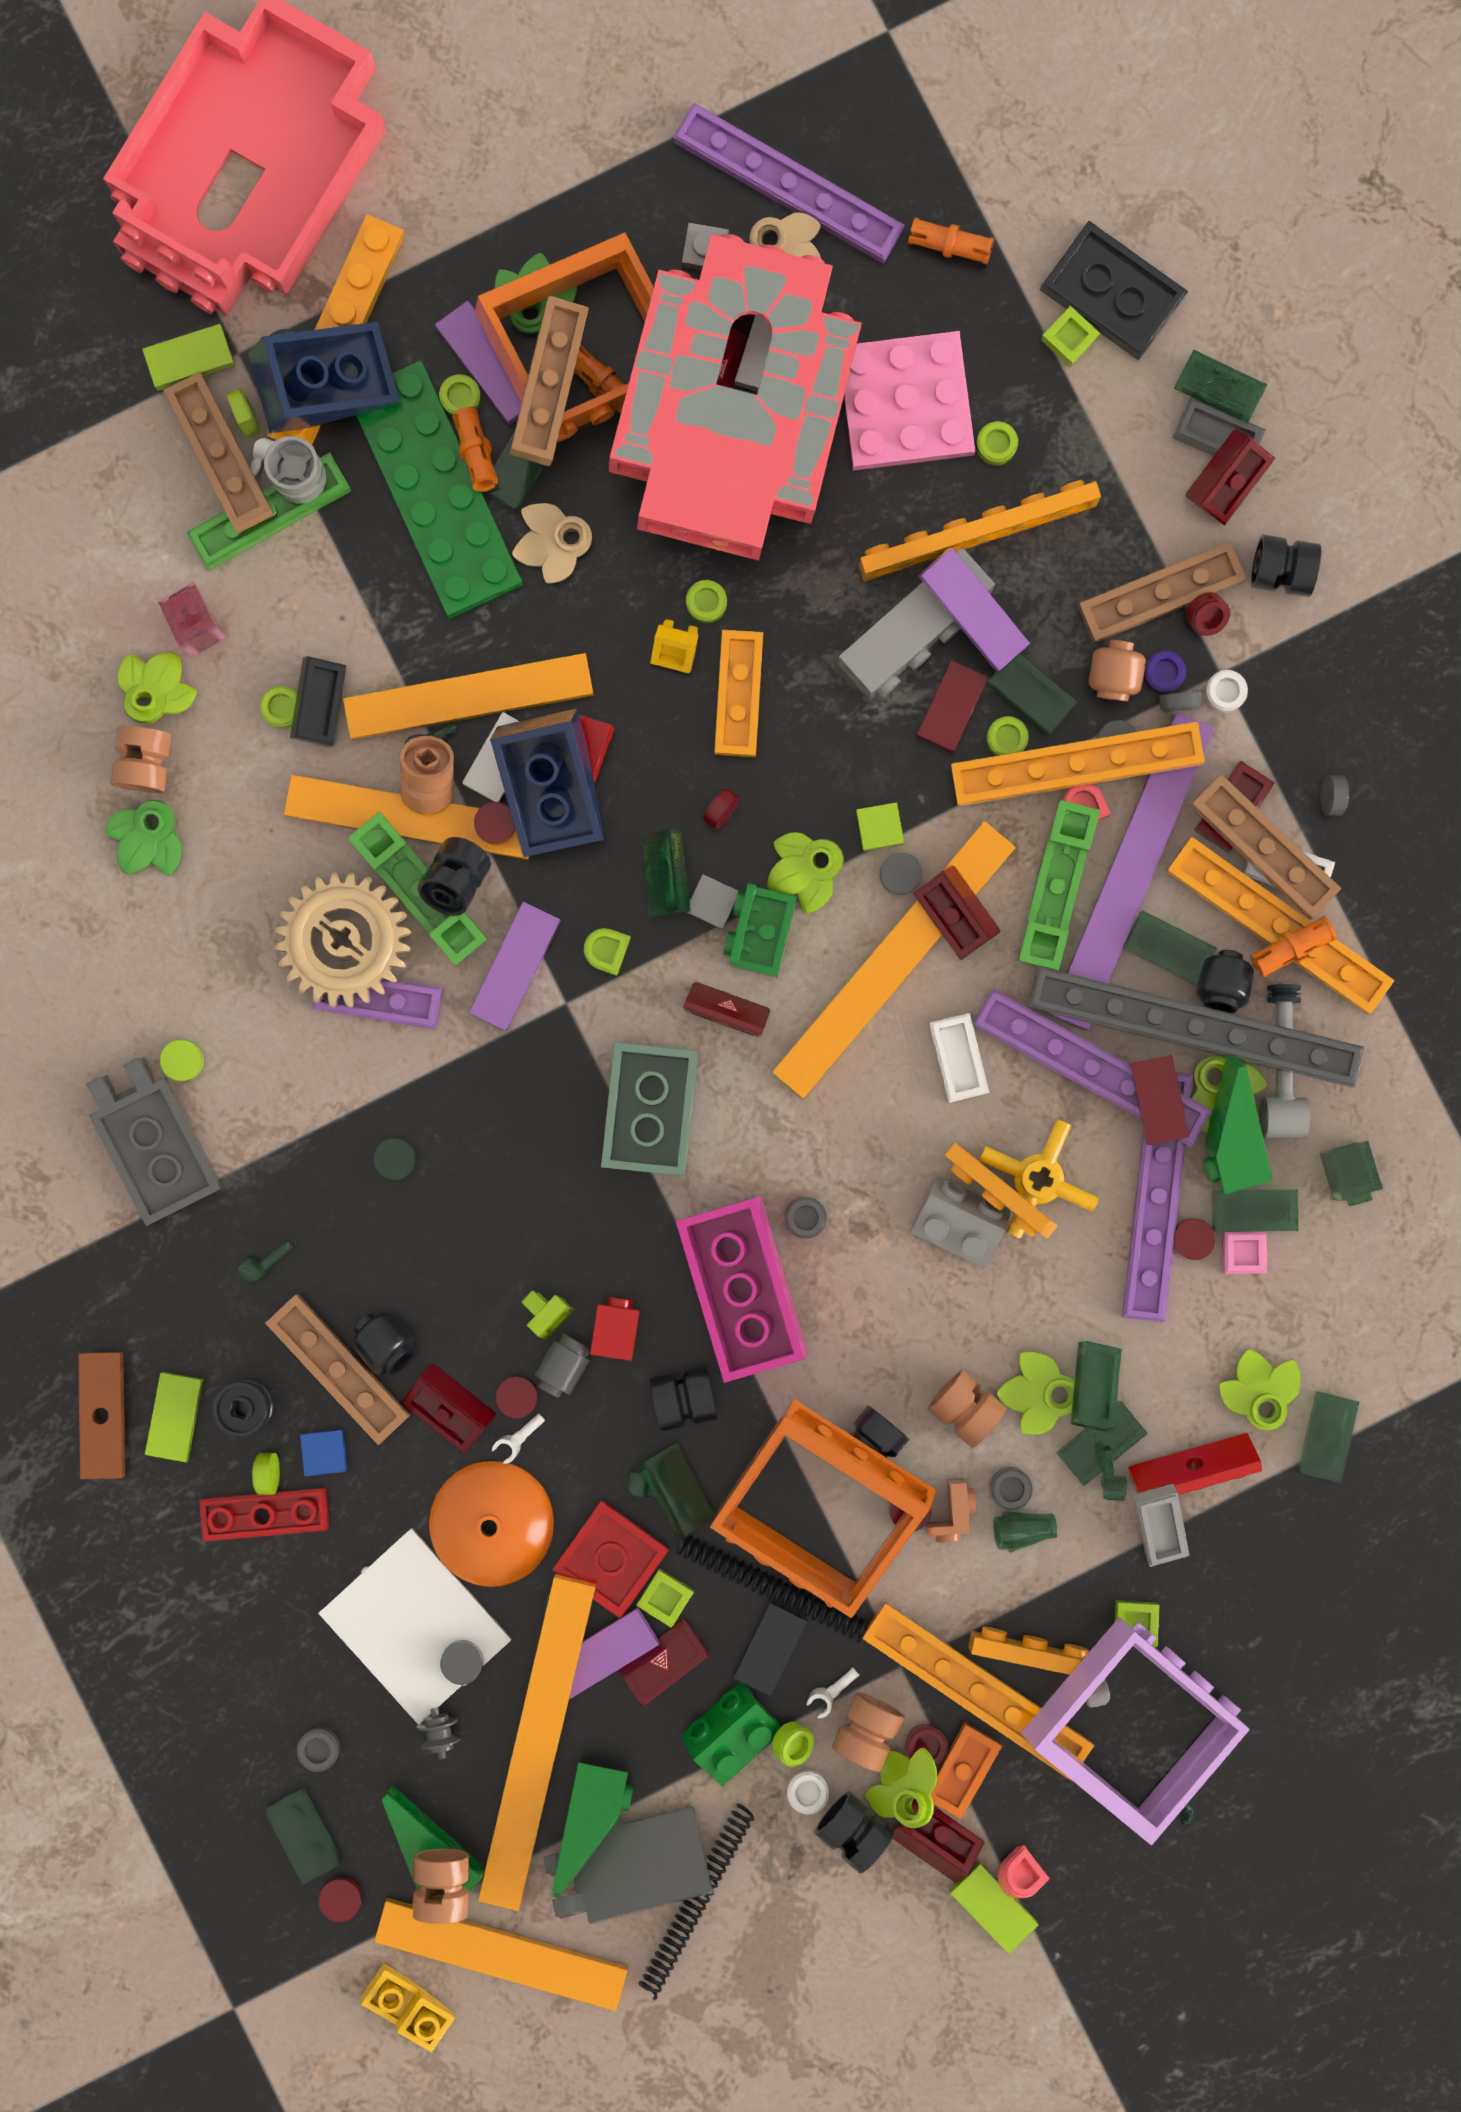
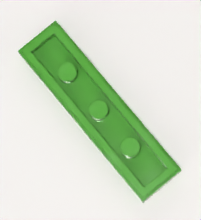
[187,452,351,571]

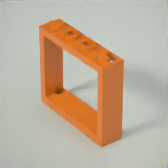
[475,233,654,441]
[710,1398,936,1618]

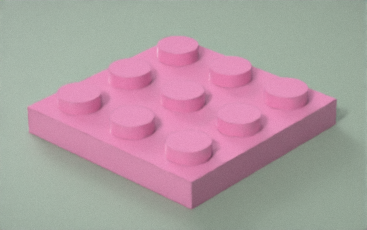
[843,331,975,471]

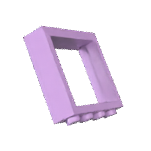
[1021,1617,1250,1845]

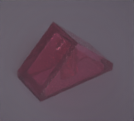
[158,582,226,658]

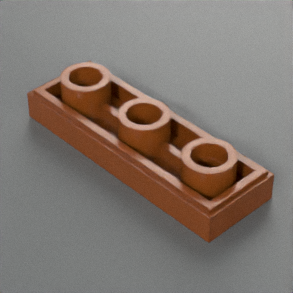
[78,1352,125,1479]

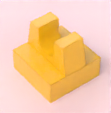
[650,619,699,674]

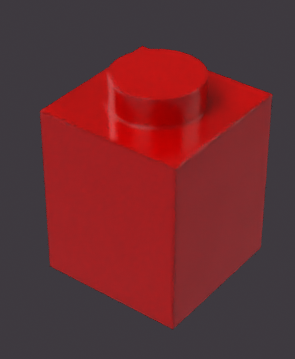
[590,1297,640,1361]

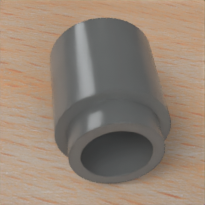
[534,1333,591,1398]

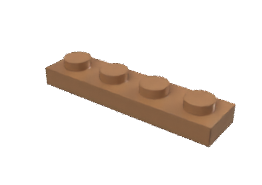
[509,295,589,467]
[163,372,274,534]
[1077,541,1247,644]
[1190,774,1342,920]
[265,1294,411,1445]

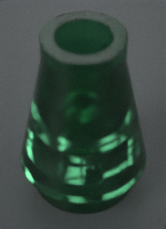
[993,1511,1057,1553]

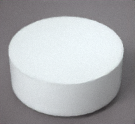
[1204,670,1248,713]
[787,1769,829,1814]

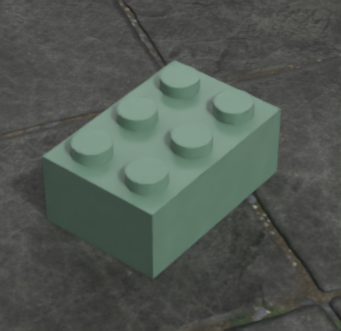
[601,1042,698,1176]

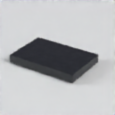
[1040,221,1188,361]

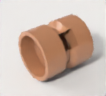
[110,726,172,793]
[400,736,454,814]
[927,1369,1007,1448]
[832,1692,906,1772]
[413,1849,469,1924]

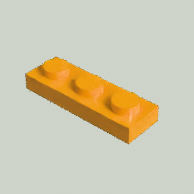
[715,630,763,757]
[945,1143,1058,1238]
[968,1627,1089,1675]

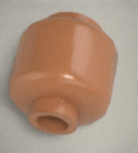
[1088,640,1146,702]

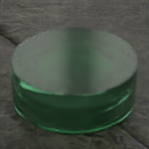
[374,1138,417,1180]

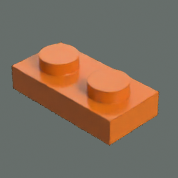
[931,1722,1002,1819]

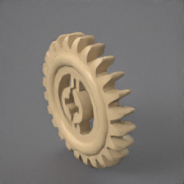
[274,872,411,1008]

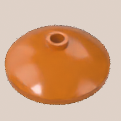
[429,1460,554,1587]

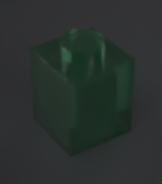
[1319,1141,1383,1206]

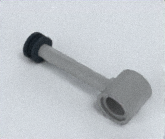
[1260,981,1310,1139]

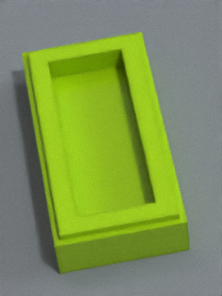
[143,324,235,391]
[145,1372,204,1462]
[949,1861,1039,1954]

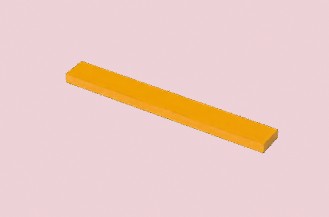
[772,821,1016,1099]
[478,1574,596,1911]

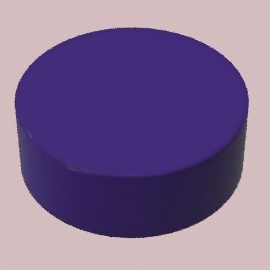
[1143,651,1186,694]

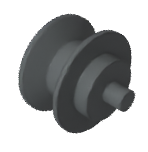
[416,1707,461,1759]

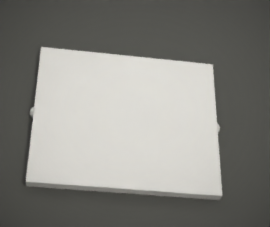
[318,1528,512,1725]

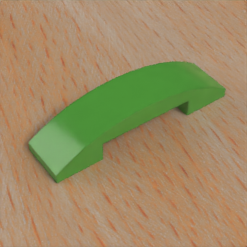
[1018,800,1100,971]
[348,811,487,966]

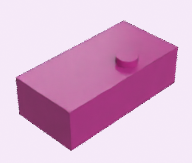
[676,1195,809,1383]

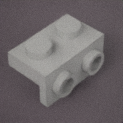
[910,1176,1011,1268]

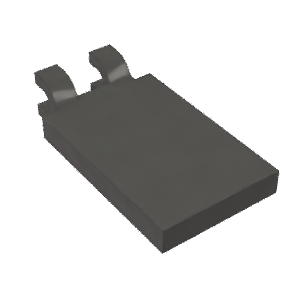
[86,1057,223,1226]
[543,1807,713,1924]

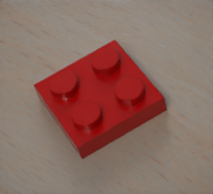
[552,1500,669,1619]

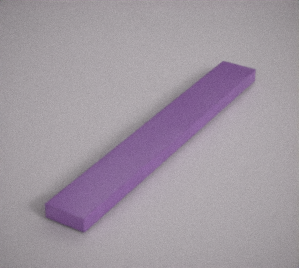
[1049,712,1215,1031]

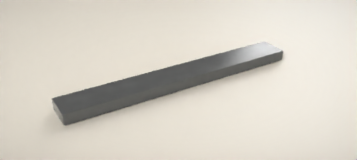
[1028,966,1364,1088]

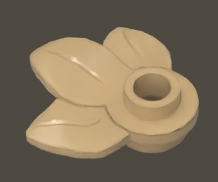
[749,213,821,259]
[512,503,592,584]

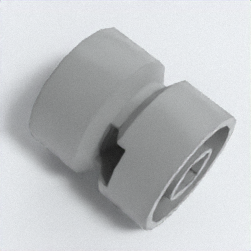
[264,436,326,504]

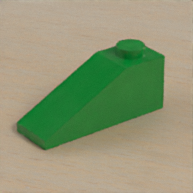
[1203,1054,1273,1195]
[551,1763,634,1898]
[382,1785,485,1893]

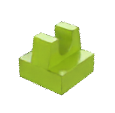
[522,1290,575,1340]

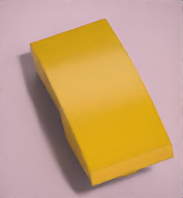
[360,1963,456,2053]

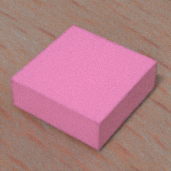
[1222,1232,1267,1274]

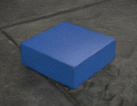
[300,1429,348,1476]

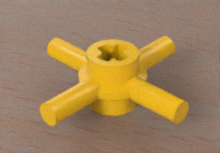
[979,1119,1099,1239]

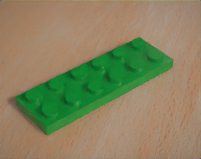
[356,360,523,619]

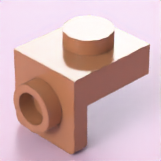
[925,1478,976,1542]

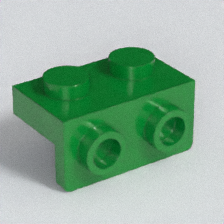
[723,883,797,978]
[681,1682,782,1787]

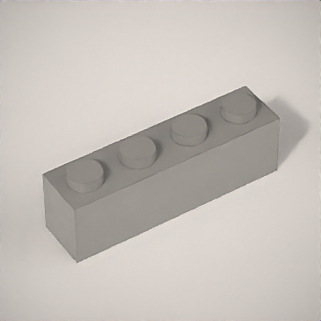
[837,547,995,700]

